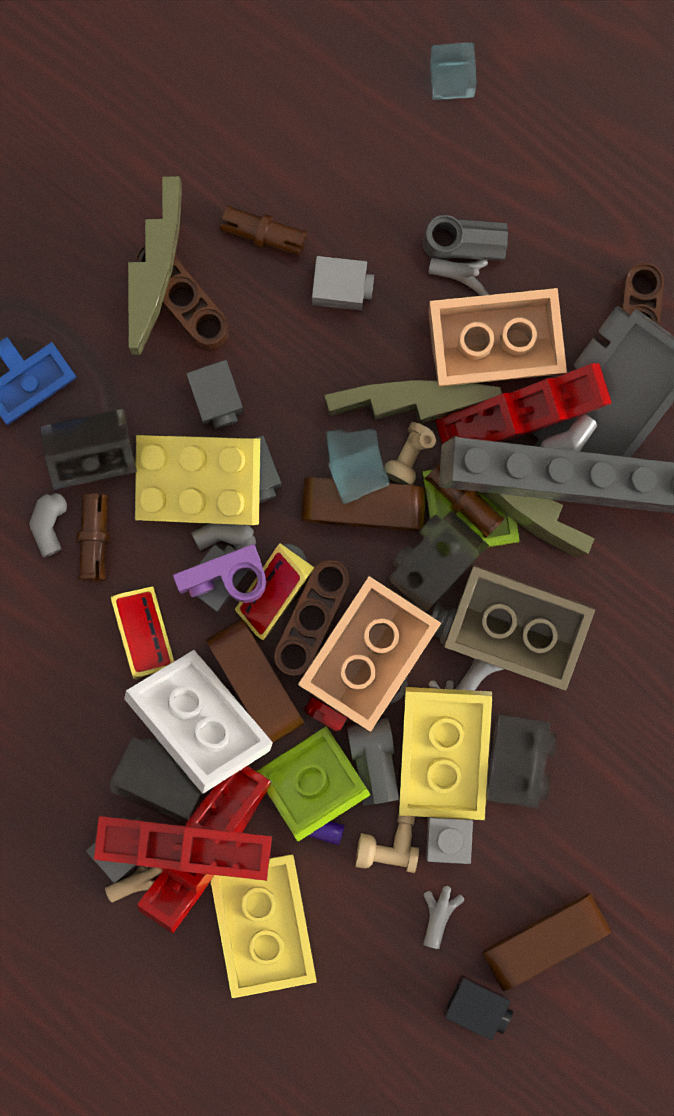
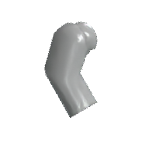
[540,414,597,452]
[29,493,67,558]
[191,523,256,551]

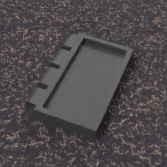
[532,306,674,458]

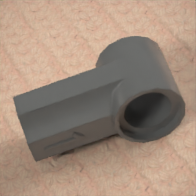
[422,215,508,261]
[346,717,399,806]

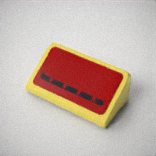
[235,543,314,640]
[111,586,174,679]

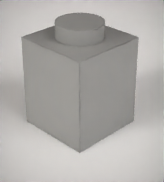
[312,256,374,311]
[425,817,473,864]

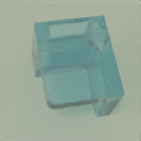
[429,42,477,100]
[326,429,383,478]
[327,445,390,504]

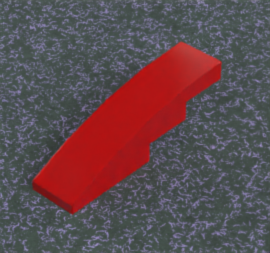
[435,363,612,444]
[137,766,271,934]
[94,816,272,881]

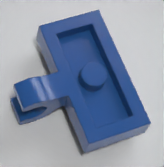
[0,337,77,426]

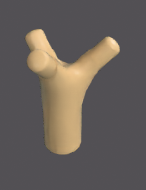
[105,866,163,903]

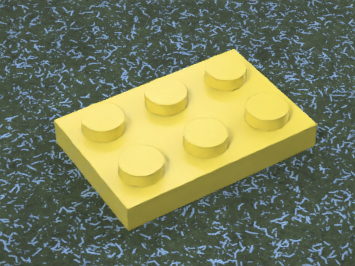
[135,435,260,525]
[399,687,492,820]
[211,854,317,998]

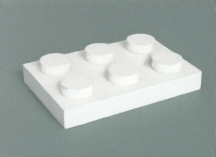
[124,650,273,794]

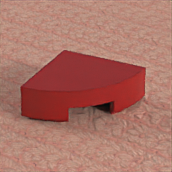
[303,697,347,732]

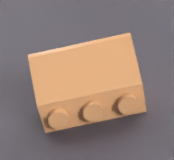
[428,288,567,387]
[298,576,441,732]

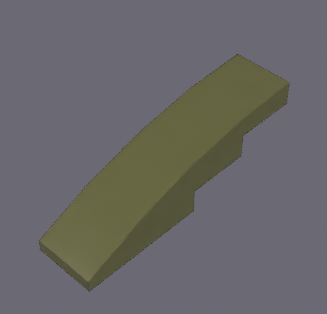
[128,176,182,355]
[325,380,502,424]
[444,436,595,558]

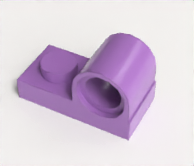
[173,544,266,603]

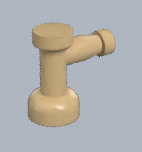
[381,422,436,486]
[355,814,419,873]

